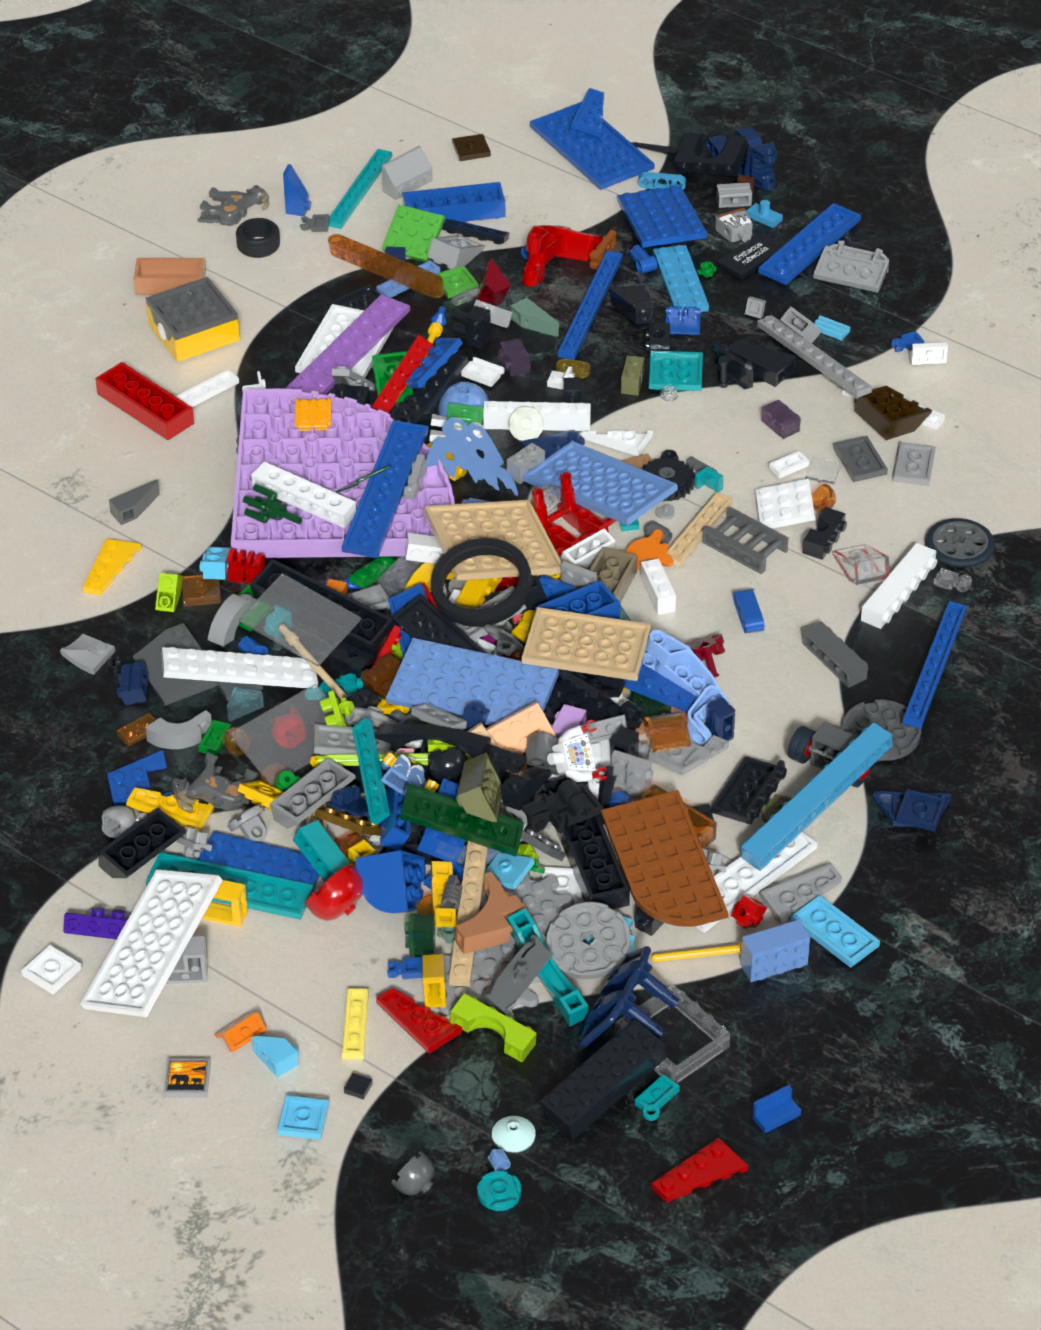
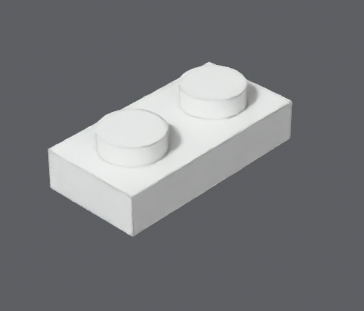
[769,451,809,478]

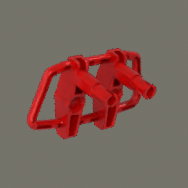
[532,472,616,556]

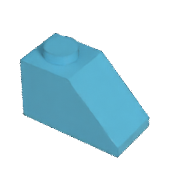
[252,1036,299,1078]

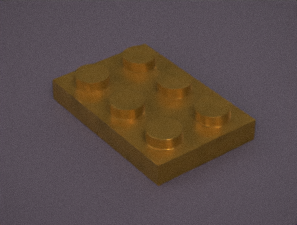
[315,806,381,836]

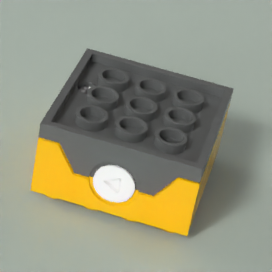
[145,277,240,362]

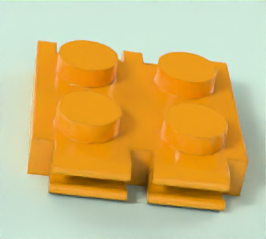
[295,398,332,431]

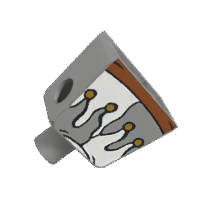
[715,208,752,243]

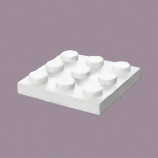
[756,479,816,528]

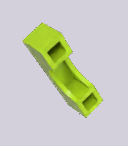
[450,993,537,1062]

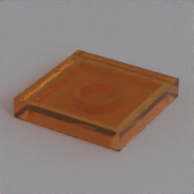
[182,575,221,607]

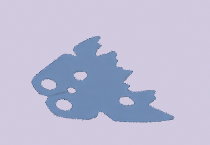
[426,417,518,496]

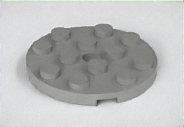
[546,902,631,979]

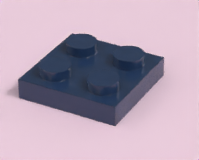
[896,789,946,832]

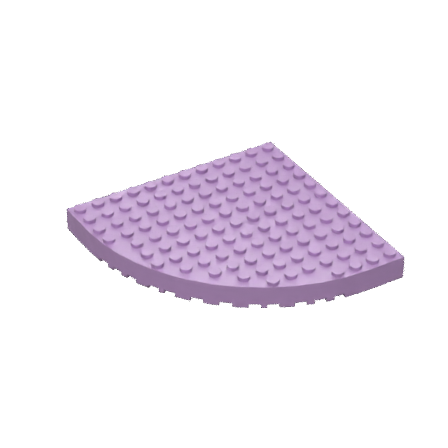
[231,388,454,558]

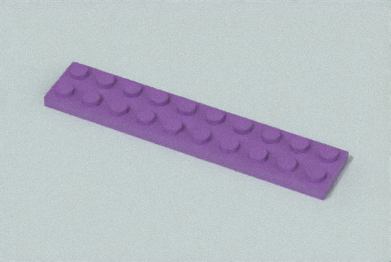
[285,294,410,395]

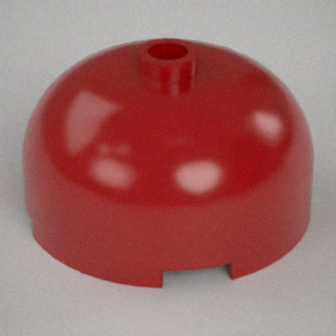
[304,864,363,921]

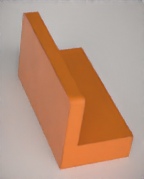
[214,1012,267,1052]

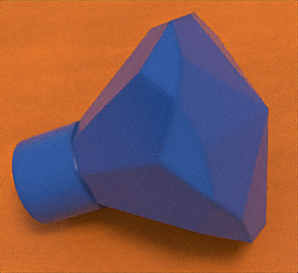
[430,306,447,326]

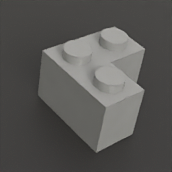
[166,936,208,984]

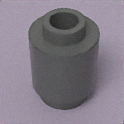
[644,521,673,544]

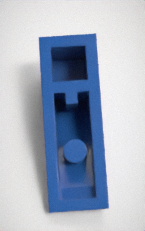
[283,164,311,217]

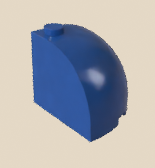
[354,850,426,914]

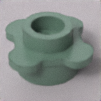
[437,927,456,944]

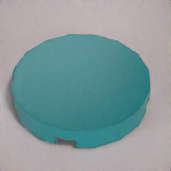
[477,1171,521,1211]

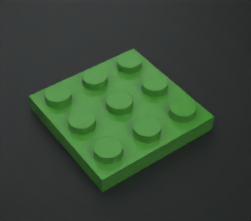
[381,204,445,262]

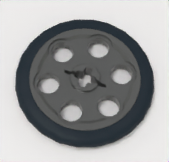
[925,518,995,567]

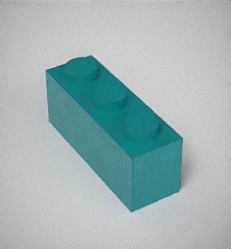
[293,820,351,882]

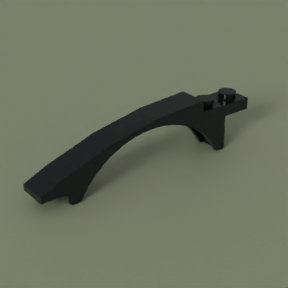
[374,724,527,782]

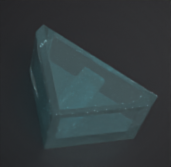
[227,687,264,722]

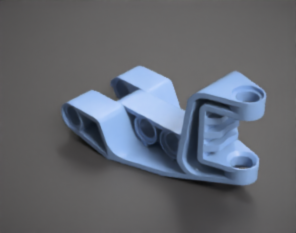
[642,630,730,745]

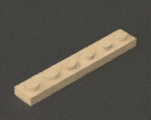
[667,492,733,567]

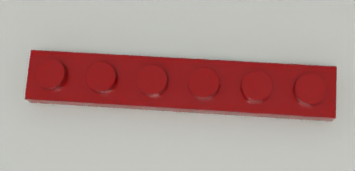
[371,335,433,413]

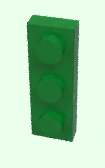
[349,556,398,588]

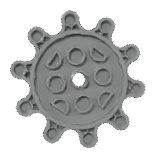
[480,872,574,954]
[436,945,541,1019]

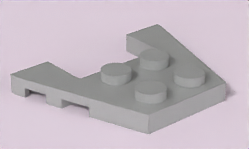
[648,713,729,775]

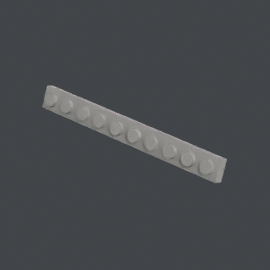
[757,315,872,398]

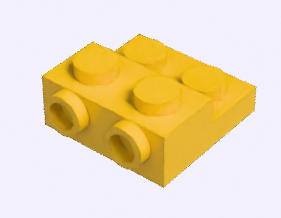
[238,780,284,812]

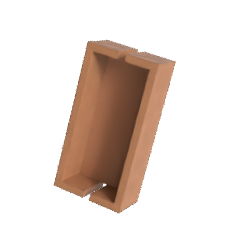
[133,258,206,295]

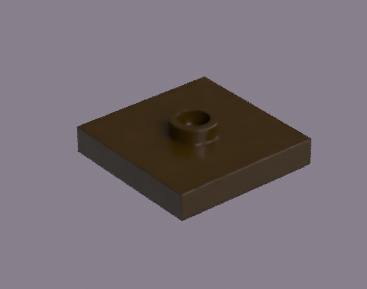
[452,134,491,161]

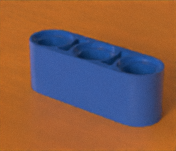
[733,589,765,634]

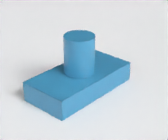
[746,200,783,228]

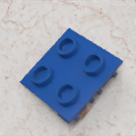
[666,306,700,335]

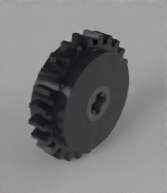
[642,458,695,502]

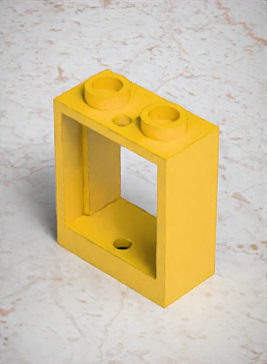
[202,880,248,927]

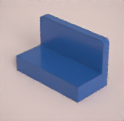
[753,1085,801,1133]

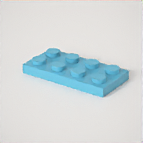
[791,895,880,968]

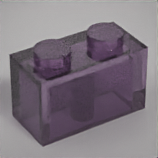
[498,338,530,376]
[761,399,801,439]

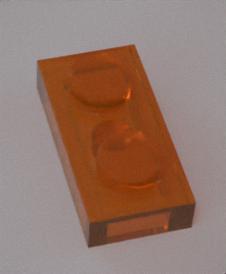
[117,713,156,747]

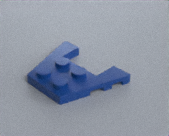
[108,751,173,806]

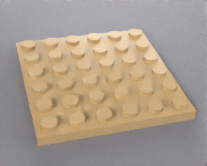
[424,500,562,581]

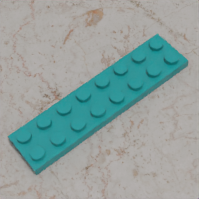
[146,852,314,920]

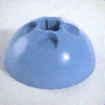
[438,382,489,420]

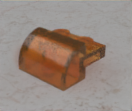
[643,711,691,753]

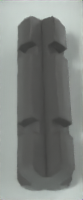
[686,456,718,472]

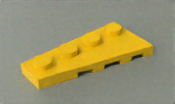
[83,538,142,595]
[126,788,215,831]

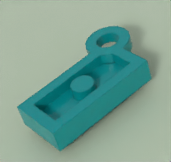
[635,1074,680,1121]

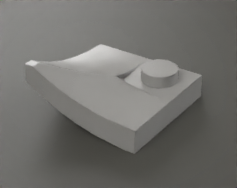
[60,634,115,675]

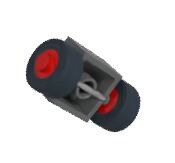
[787,722,871,788]

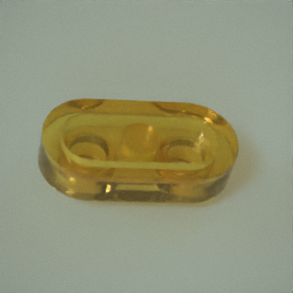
[556,359,591,378]

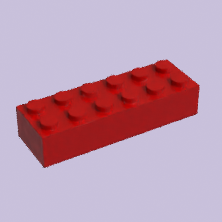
[95,362,194,440]

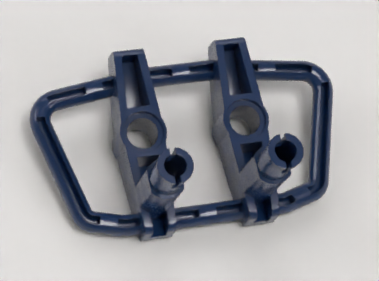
[578,946,680,1048]

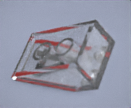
[832,544,890,586]

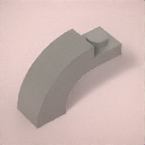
[208,594,259,646]
[145,710,212,749]

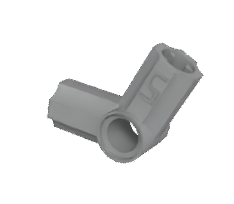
[344,706,398,730]

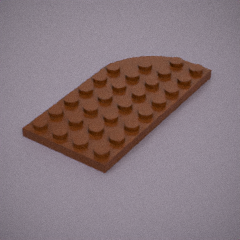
[601,790,729,927]

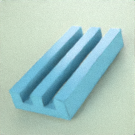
[814,316,850,341]

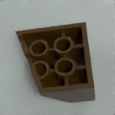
[855,385,932,440]

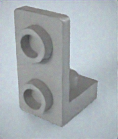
[474,299,513,328]

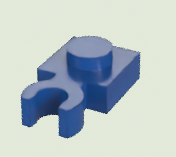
[891,331,924,352]
[387,957,423,979]

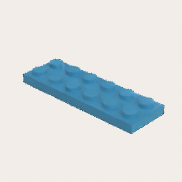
[653,245,709,312]

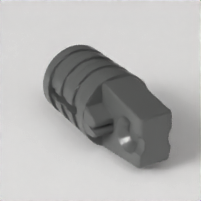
[441,875,462,910]

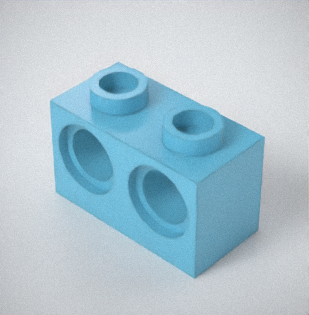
[200,547,230,580]

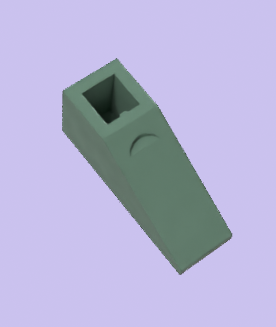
[511,297,559,337]

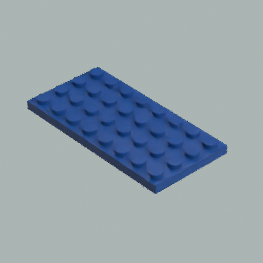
[530,102,655,190]

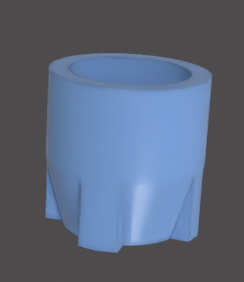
[487,1149,511,1171]

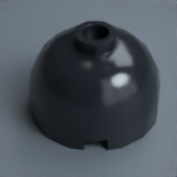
[428,748,467,783]

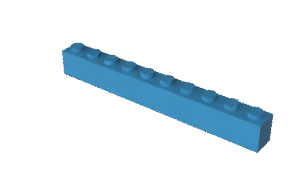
[741,722,892,871]

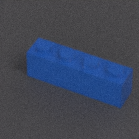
[380,787,411,851]

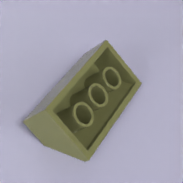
[456,753,502,822]

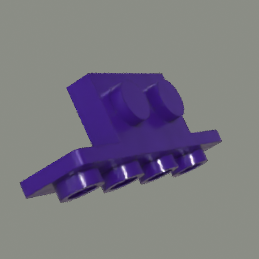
[63,907,131,940]

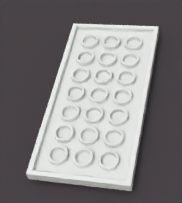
[80,870,223,1017]

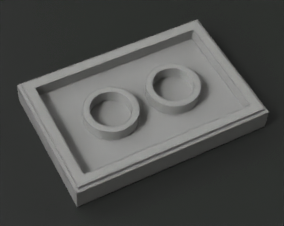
[893,442,936,486]

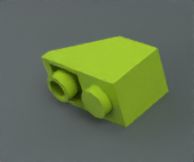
[155,573,183,612]

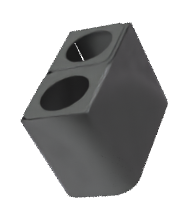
[526,732,559,775]

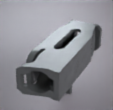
[482,934,553,1015]

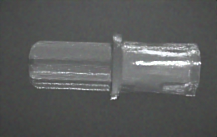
[451,285,479,306]

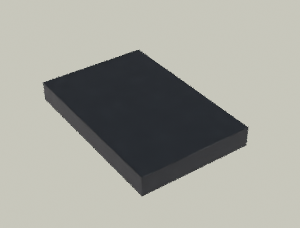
[328,284,381,311]

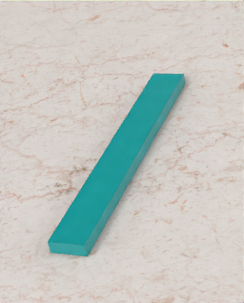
[329,149,392,229]

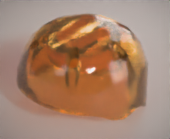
[812,484,836,513]

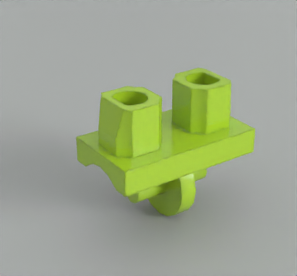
[320,690,354,727]

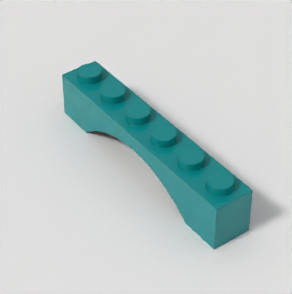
[507,908,588,1026]

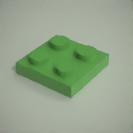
[433,265,479,298]

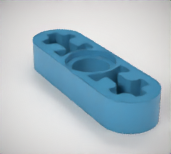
[638,172,686,190]

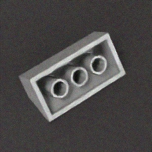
[270,758,356,829]

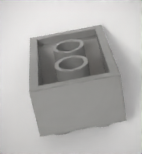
[428,235,485,269]

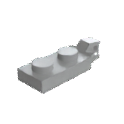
[404,454,427,500]

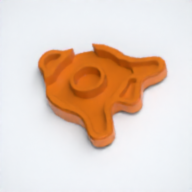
[626,529,674,572]

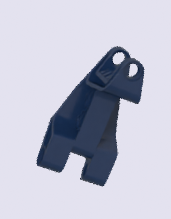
[706,126,777,190]

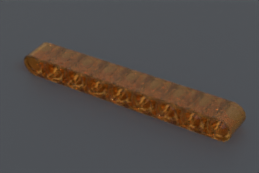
[328,234,445,298]

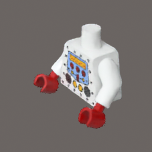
[547,720,608,782]

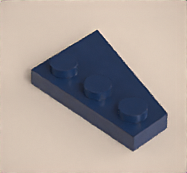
[521,430,585,459]

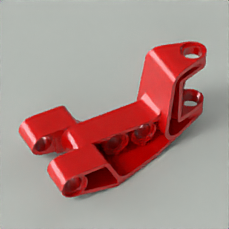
[522,225,602,286]

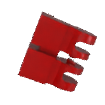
[227,547,265,584]

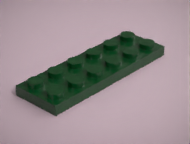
[399,784,524,857]

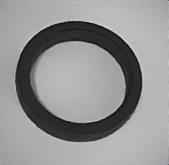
[431,538,532,627]

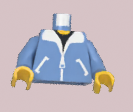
[380,752,439,796]

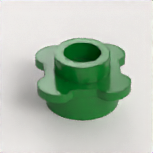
[697,261,716,277]

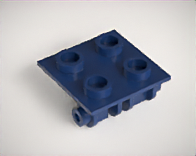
[325,784,369,817]

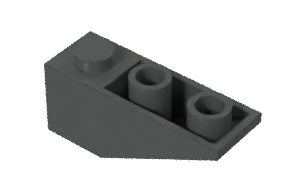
[109,479,160,525]

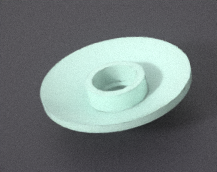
[492,1116,536,1152]

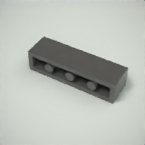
[802,621,868,688]

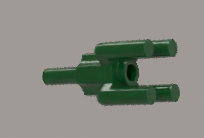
[243,484,302,525]

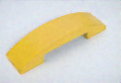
[431,861,457,927]

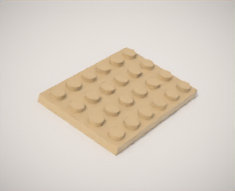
[522,607,651,681]

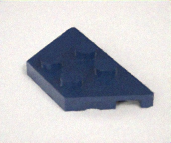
[873,791,951,827]

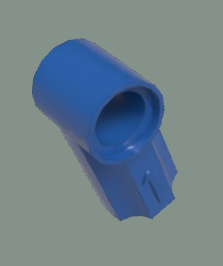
[629,245,657,274]
[238,636,269,655]

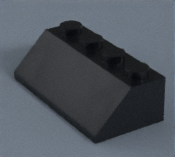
[98,808,186,878]

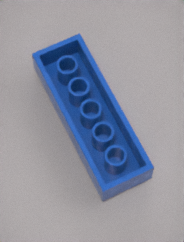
[402,182,506,222]

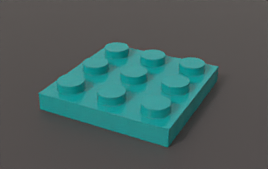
[649,351,703,391]

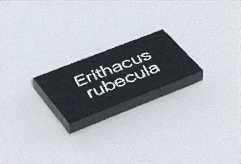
[716,232,784,280]

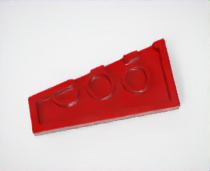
[376,988,462,1054]
[652,1138,748,1202]

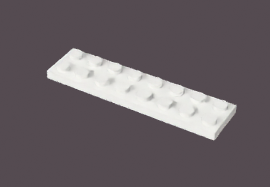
[161,647,318,689]
[695,832,817,933]

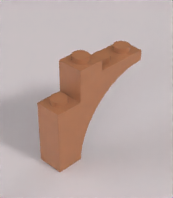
[455,872,526,954]

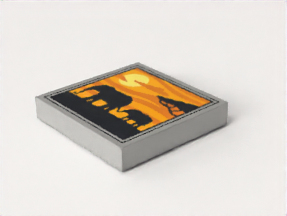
[164,1059,211,1097]

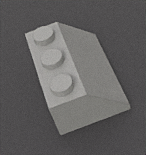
[382,146,433,200]

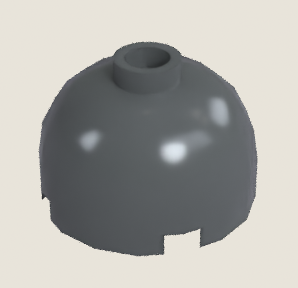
[391,1151,435,1196]

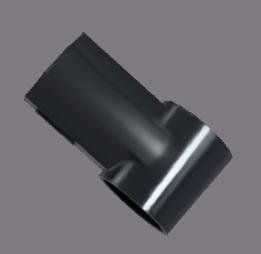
[620,700,645,731]

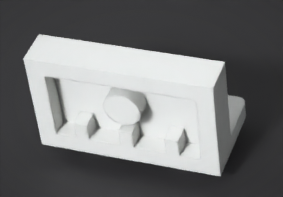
[909,342,948,365]

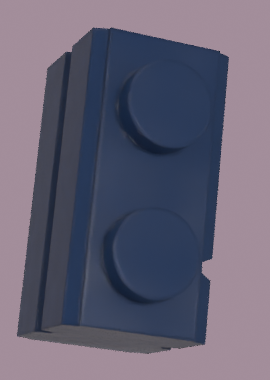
[117,661,149,705]
[707,698,736,741]

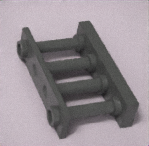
[702,507,789,574]

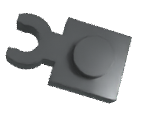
[300,214,330,232]

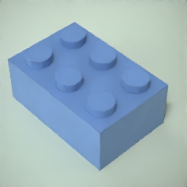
[740,920,810,982]

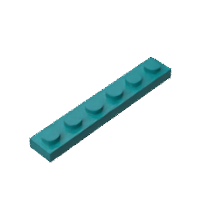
[352,717,390,825]

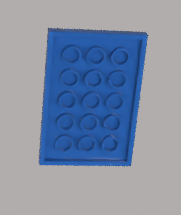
[617,185,707,248]

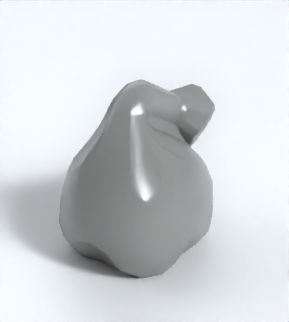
[102,805,147,839]

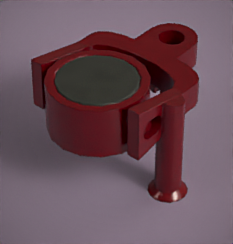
[683,634,725,678]

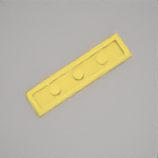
[342,988,369,1059]

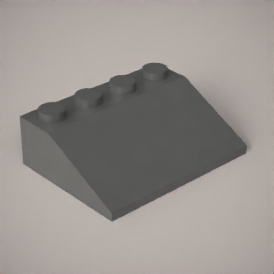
[133,623,218,706]

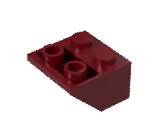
[477,259,511,306]

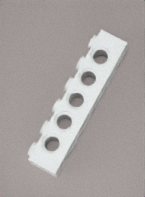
[252,462,356,528]

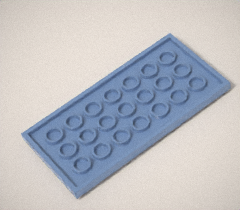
[523,441,678,525]
[386,638,559,726]

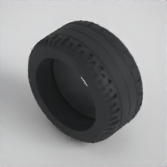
[236,218,280,258]

